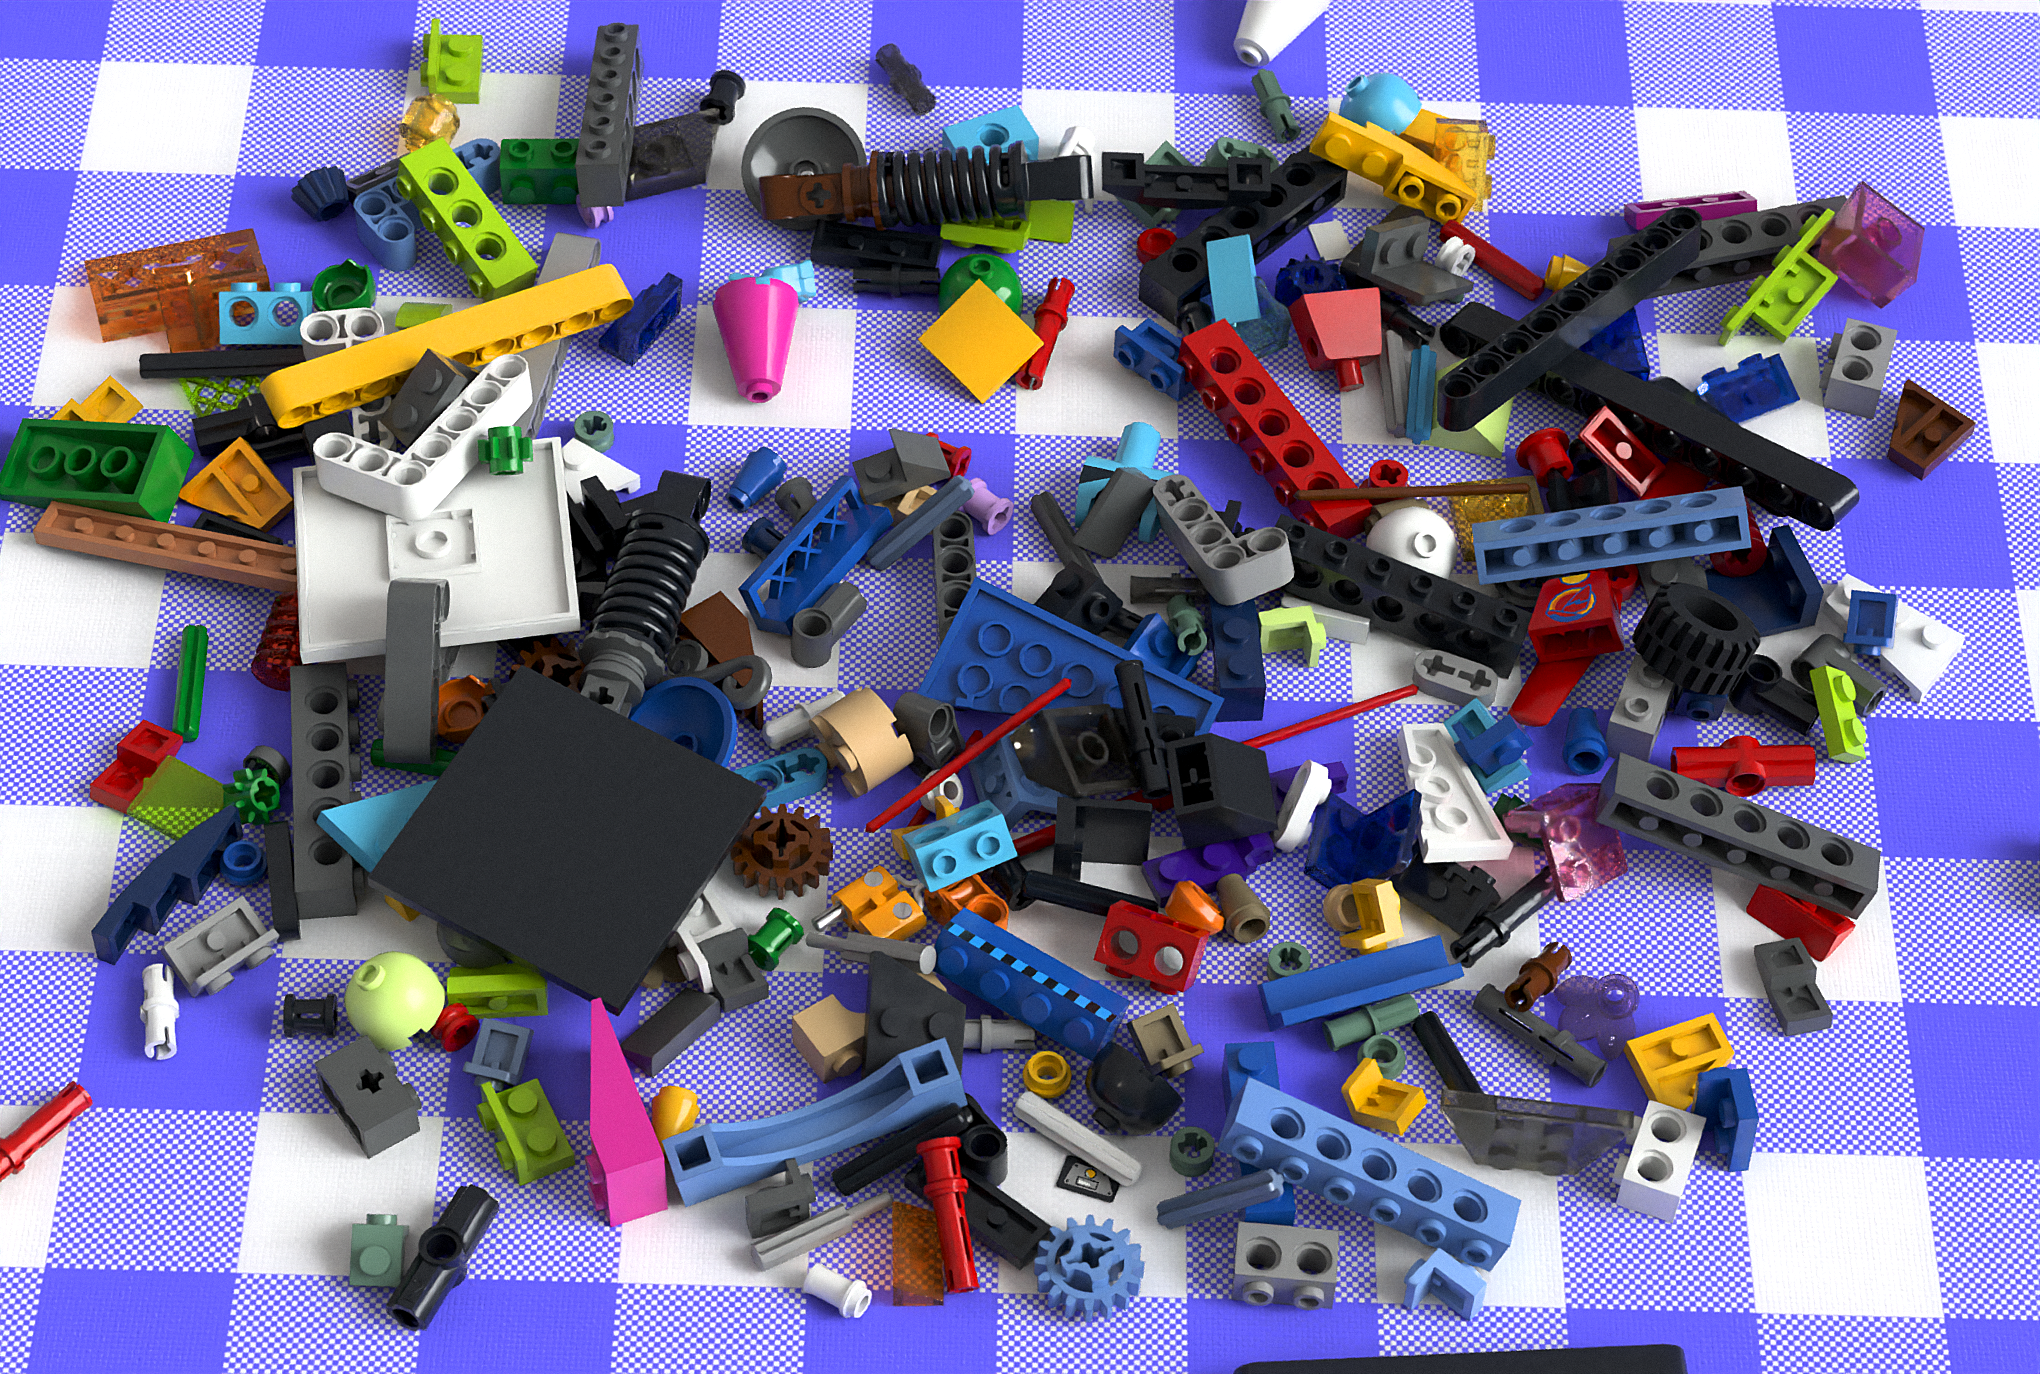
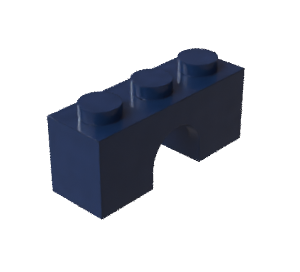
[1204,589,1266,722]

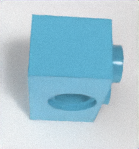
[942,105,1039,164]

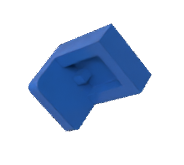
[1843,590,1899,656]
[1452,714,1534,776]

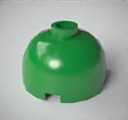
[938,253,1023,316]

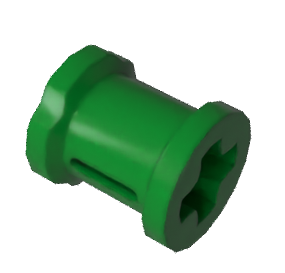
[748,908,804,972]

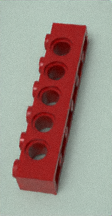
[1177,318,1372,540]

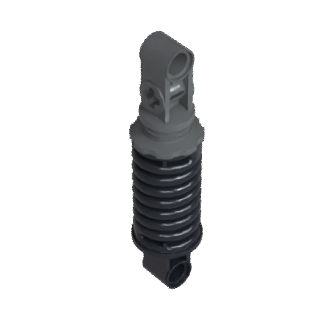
[578,470,711,718]

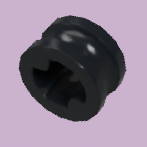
[1568,438,1604,477]

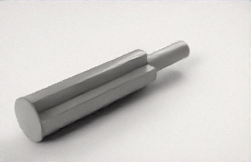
[805,932,936,974]
[750,1191,893,1272]

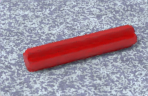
[1439,220,1546,301]

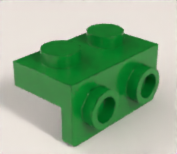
[500,138,580,205]

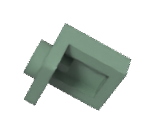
[349,1214,409,1287]

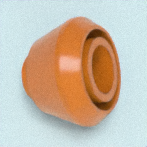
[1164,880,1225,936]

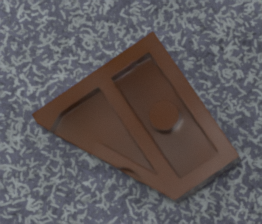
[1886,379,1976,481]

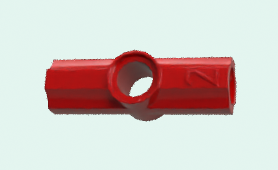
[1670,735,1816,797]

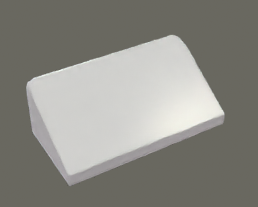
[1280,591,1371,645]

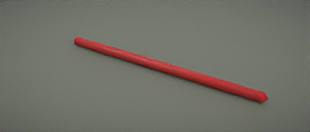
[865,678,1072,833]
[1240,684,1419,749]

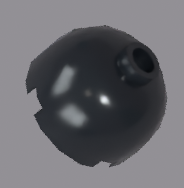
[1085,1041,1184,1135]

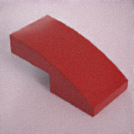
[90,719,183,816]

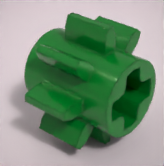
[478,426,533,476]
[222,768,281,826]

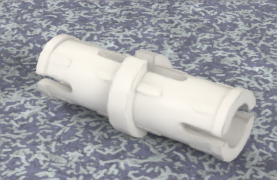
[139,964,179,1060]

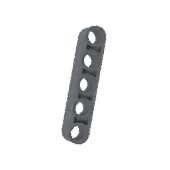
[932,511,977,711]

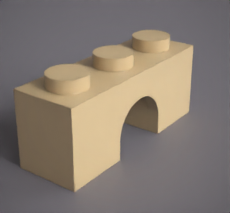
[792,972,947,1084]

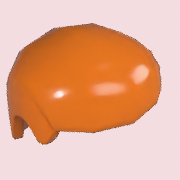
[438,675,487,744]

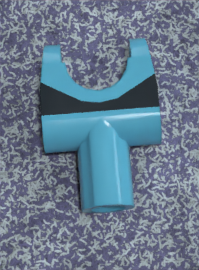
[1075,422,1175,543]

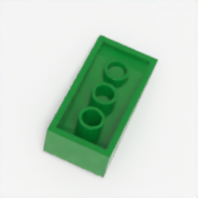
[0,418,194,523]

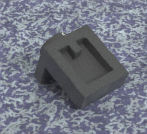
[745,1158,816,1239]

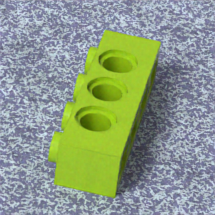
[396,137,538,302]

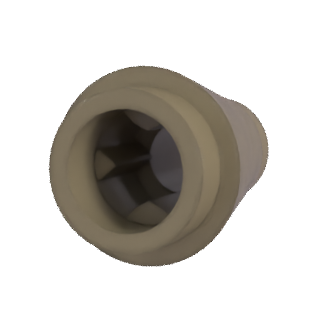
[1216,873,1271,943]

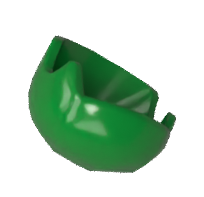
[310,258,376,312]

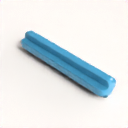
[1405,345,1437,445]

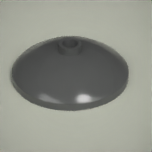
[741,107,867,232]

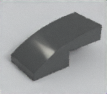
[1754,937,1833,1036]

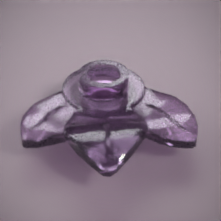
[1553,974,1640,1061]

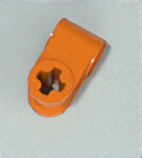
[924,873,1009,931]

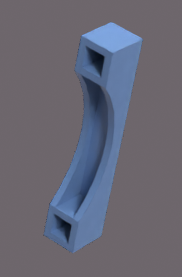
[662,1037,968,1207]

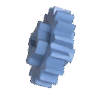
[1034,1215,1144,1322]

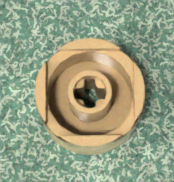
[809,686,913,799]

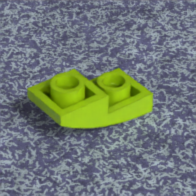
[395,302,453,331]

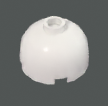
[1366,507,1458,579]

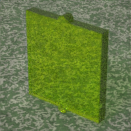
[127,754,224,841]

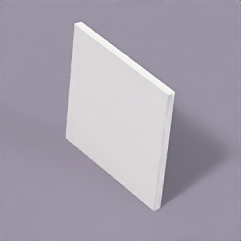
[293,437,581,664]

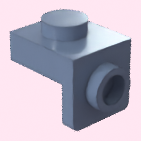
[463,1017,534,1092]

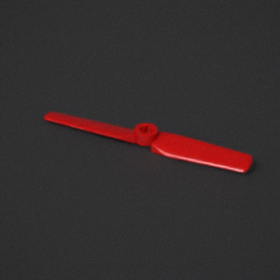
[1507,459,1710,727]

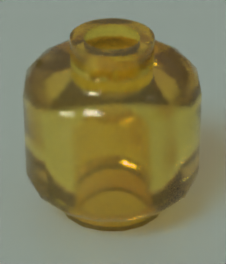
[399,93,460,152]

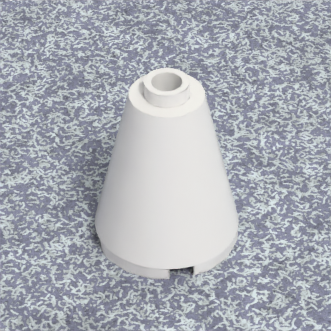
[1234,0,1331,66]

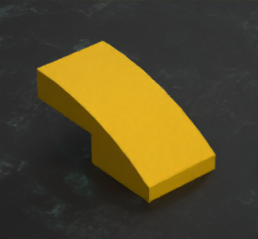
[51,375,144,423]

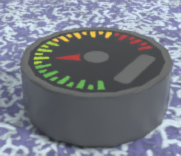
[243,745,291,789]

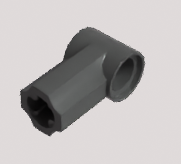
[791,581,867,668]
[1791,634,1888,718]

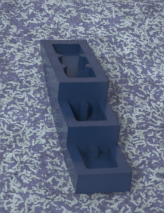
[91,805,243,965]

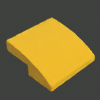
[918,279,1044,404]

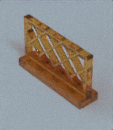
[84,228,271,343]

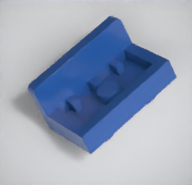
[1113,317,1195,402]

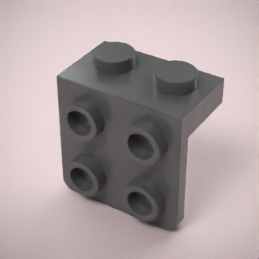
[380,348,481,448]

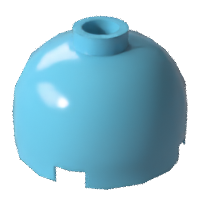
[1339,73,1422,135]

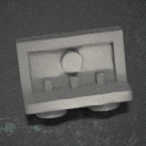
[160,895,279,998]

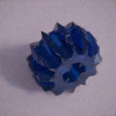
[1274,254,1347,316]

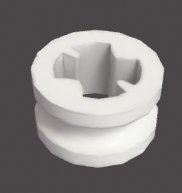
[1435,236,1475,276]

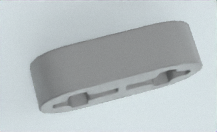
[1412,649,1498,708]

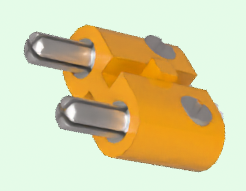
[812,865,927,964]

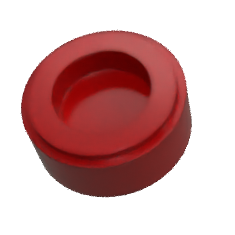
[1136,228,1178,265]

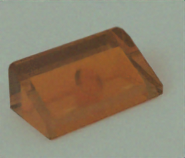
[152,258,220,353]
[892,1202,944,1306]

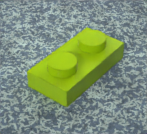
[1809,665,1866,764]

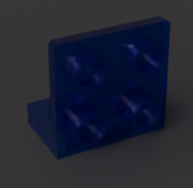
[1304,789,1422,890]

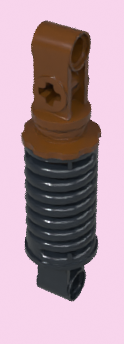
[758,140,1094,231]

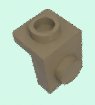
[1126,1003,1204,1079]

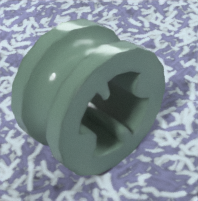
[574,411,614,453]
[1266,941,1311,981]
[1169,1127,1215,1177]

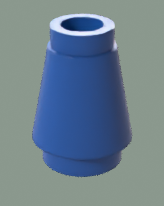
[725,447,787,512]
[1562,707,1609,775]

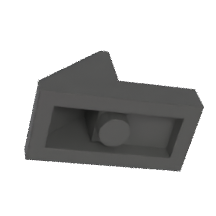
[852,428,951,505]

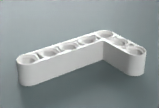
[313,354,533,521]

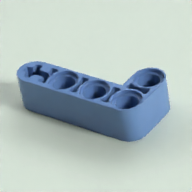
[354,138,501,272]

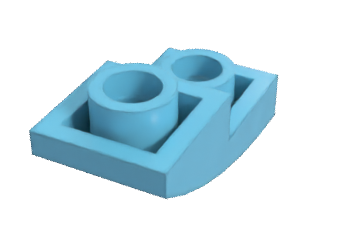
[1206,234,1261,324]

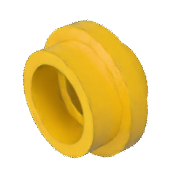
[1023,1051,1072,1099]

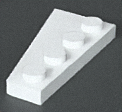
[1397,723,1513,863]

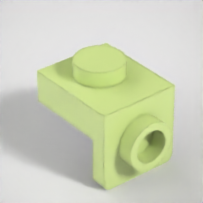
[1257,605,1326,668]

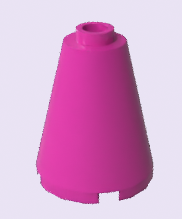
[713,277,799,403]

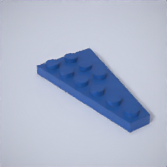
[917,576,1225,736]

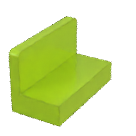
[447,963,548,1019]

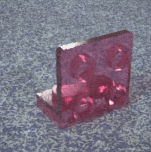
[1502,783,1628,903]

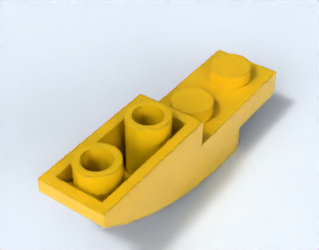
[1309,111,1477,225]

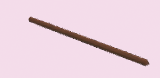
[1293,483,1531,501]

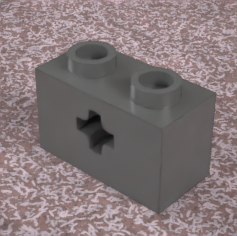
[315,1035,422,1159]

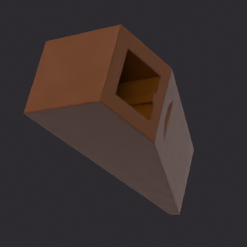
[675,591,764,731]

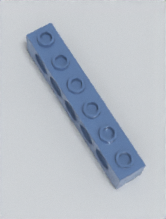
[1472,486,1752,585]
[1217,1077,1521,1272]

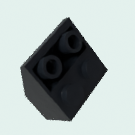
[1165,733,1279,849]

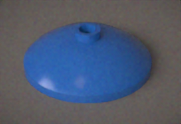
[628,677,737,768]

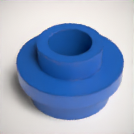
[220,840,268,886]

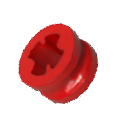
[430,1003,480,1052]

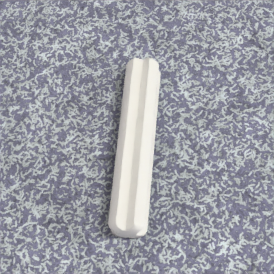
[1014,1091,1143,1187]

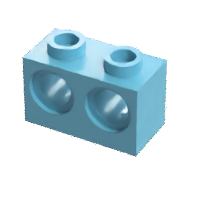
[219,282,312,344]
[902,800,1018,893]

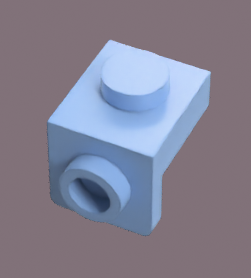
[1403,1248,1487,1322]

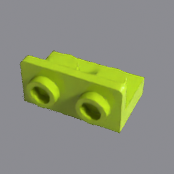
[420,18,484,104]
[476,1078,575,1186]

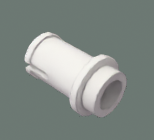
[803,1263,872,1318]

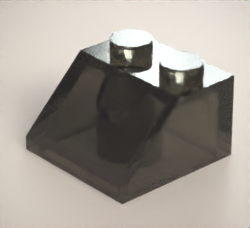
[1009,704,1142,798]

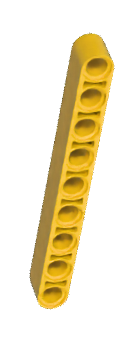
[259,264,634,429]

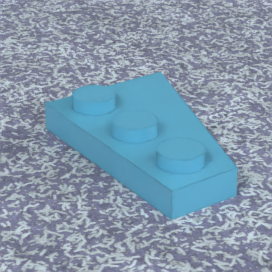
[316,779,438,873]

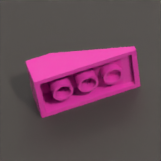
[585,998,668,1227]

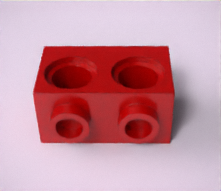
[1093,900,1211,995]

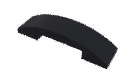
[1101,152,1271,209]

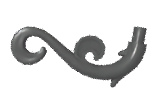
[645,639,772,710]

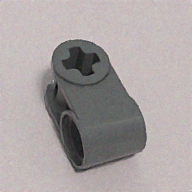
[893,691,966,779]

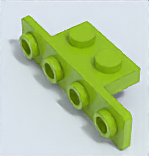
[917,199,1075,253]
[1718,208,1839,346]

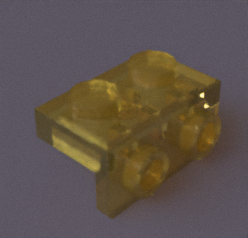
[1432,118,1496,212]

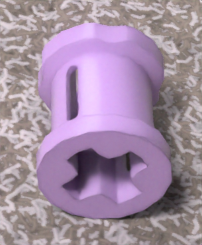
[957,478,1014,535]

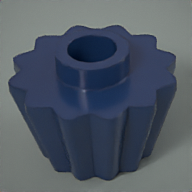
[291,166,349,222]

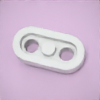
[1270,760,1332,853]

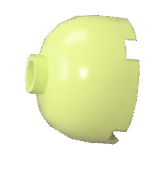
[344,951,446,1052]

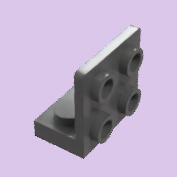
[1357,215,1474,306]

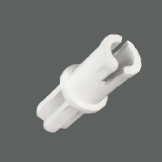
[761,690,845,749]

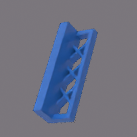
[738,475,894,636]
[1257,935,1464,1032]

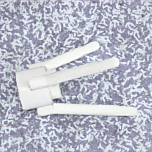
[1050,126,1099,213]

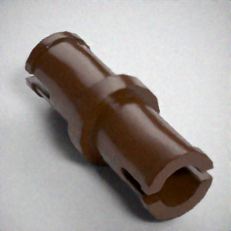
[1504,942,1572,1012]

